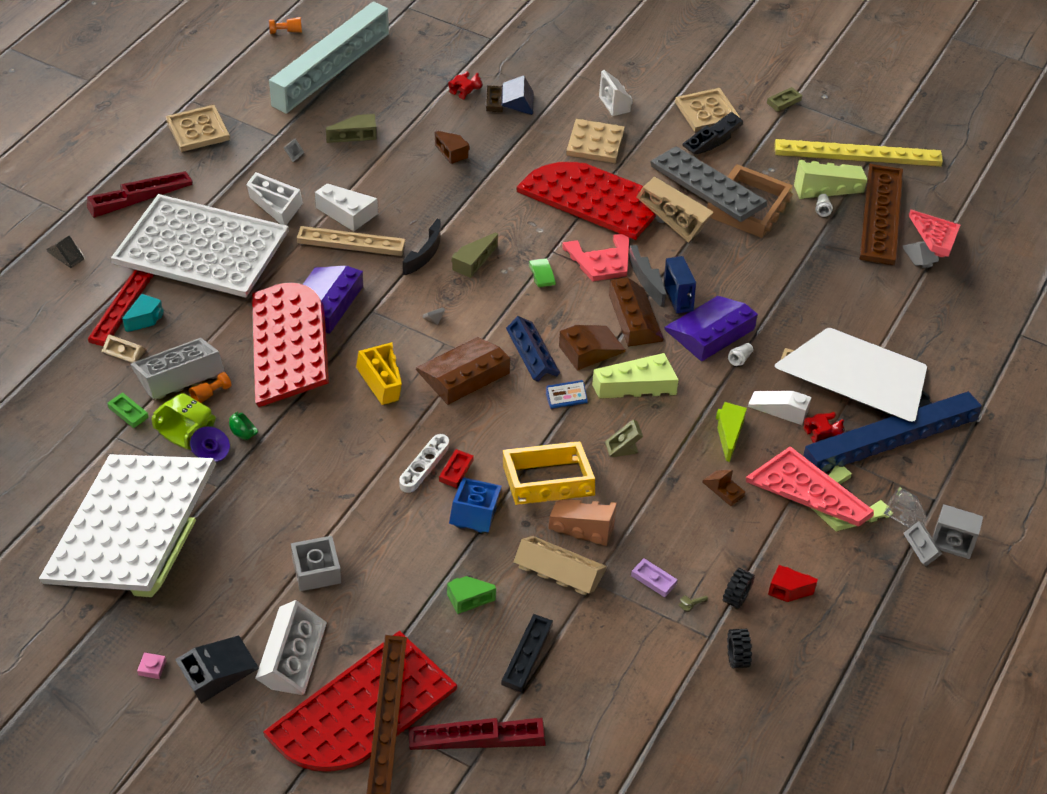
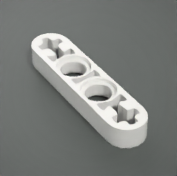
[400,434,449,493]

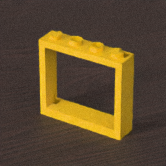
[503,441,595,505]

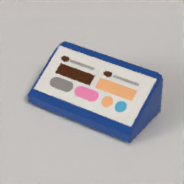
[546,380,588,409]

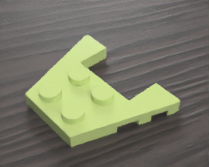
[811,465,894,531]

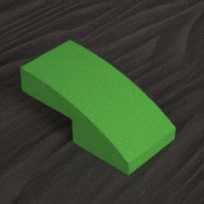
[529,258,556,287]

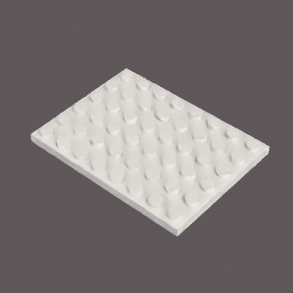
[111,194,289,297]
[39,454,216,591]

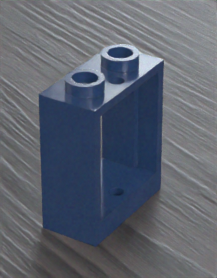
[664,256,696,314]

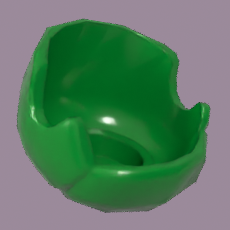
[229,411,258,440]

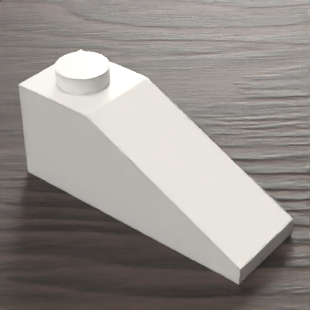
[748,391,812,425]

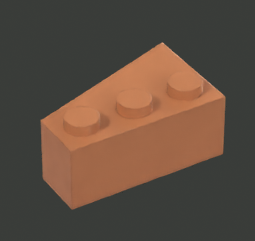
[549,499,617,546]

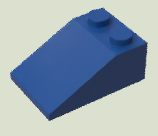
[449,477,502,532]

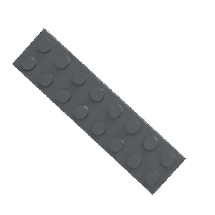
[651,146,767,222]

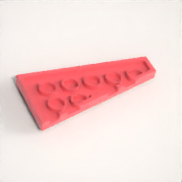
[909,210,961,257]
[746,447,874,527]

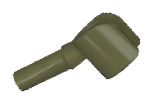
[679,595,708,612]

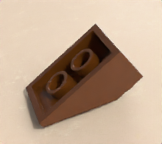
[559,325,626,371]

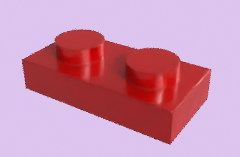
[439,449,474,488]

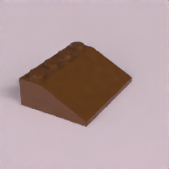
[416,337,511,405]

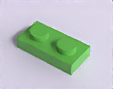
[107,392,149,428]

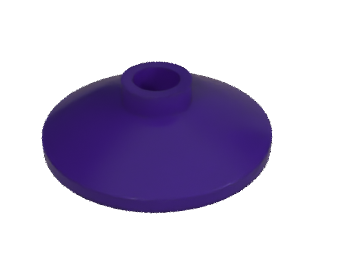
[190,427,230,462]

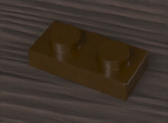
[486,85,503,112]

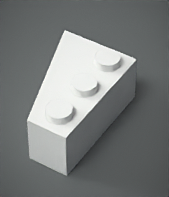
[246,172,303,225]
[315,184,378,231]

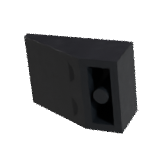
[175,635,259,704]

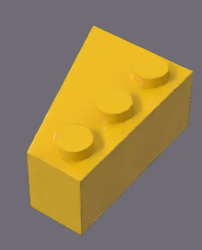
[356,342,402,405]

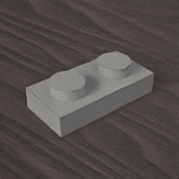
[903,521,942,566]

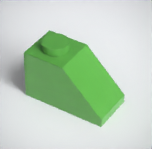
[447,576,496,614]

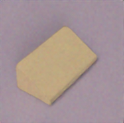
[101,335,146,363]

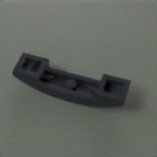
[402,218,441,275]

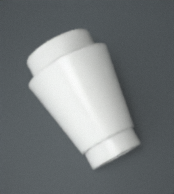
[815,194,833,217]
[728,343,753,366]

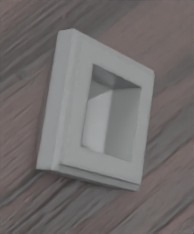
[284,139,305,162]
[423,307,445,325]

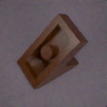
[702,469,745,506]

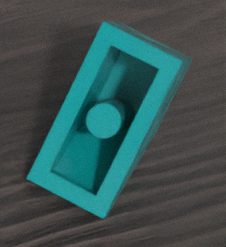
[123,294,164,332]

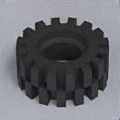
[722,567,755,609]
[727,628,752,668]

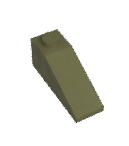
[326,114,377,143]
[451,232,498,278]

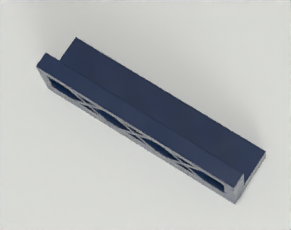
[506,316,560,381]

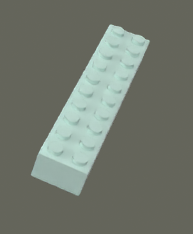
[269,1,389,114]

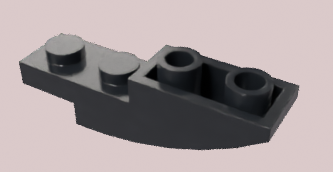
[682,112,743,155]

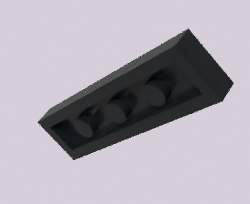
[501,614,553,692]

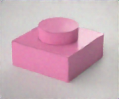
[137,653,166,679]

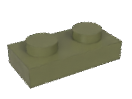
[767,87,803,112]

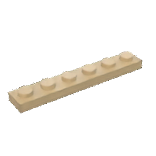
[297,226,405,256]

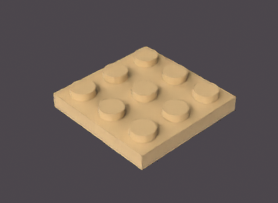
[675,88,740,132]
[166,105,230,152]
[566,119,624,163]

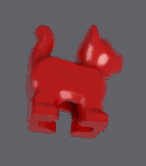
[448,71,483,100]
[804,412,845,443]

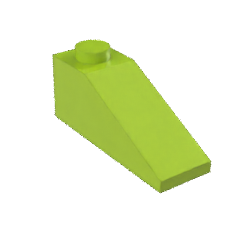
[716,402,747,462]

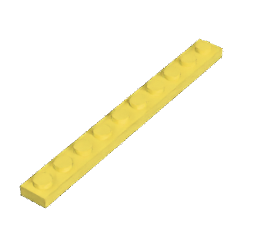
[774,139,943,166]

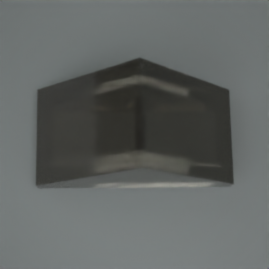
[46,235,84,268]

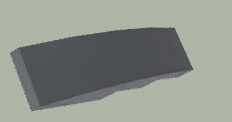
[629,245,666,307]

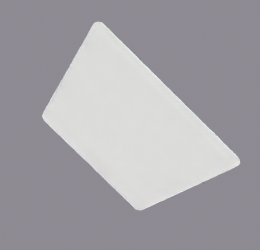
[775,328,927,421]

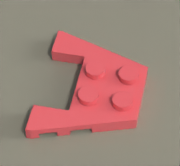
[562,234,629,282]

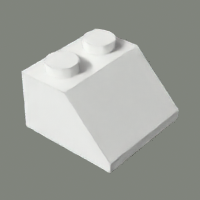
[599,70,632,116]

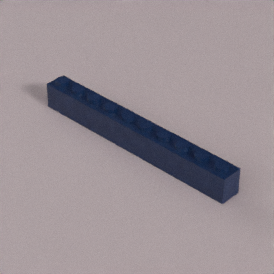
[803,391,982,473]

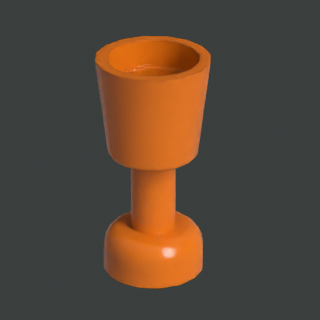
[269,17,302,34]
[189,372,232,403]

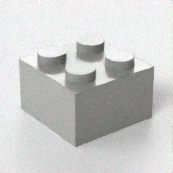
[932,504,983,559]
[291,536,341,591]

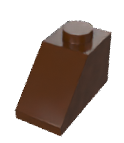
[435,131,470,164]

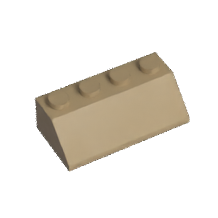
[514,536,607,595]

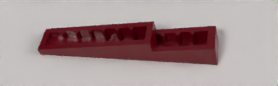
[87,171,193,218]
[409,718,546,750]

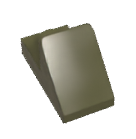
[605,419,643,457]

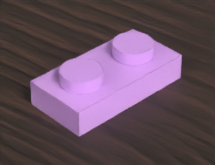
[631,558,677,597]

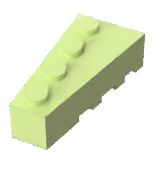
[794,160,867,199]
[592,353,679,398]

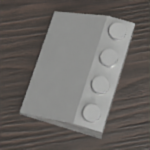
[131,338,225,399]

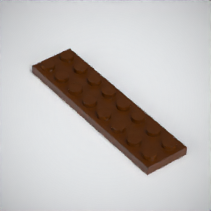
[859,164,903,265]

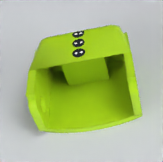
[151,393,216,450]

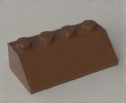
[609,277,664,347]

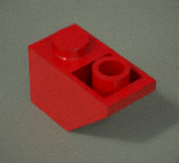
[768,565,818,602]

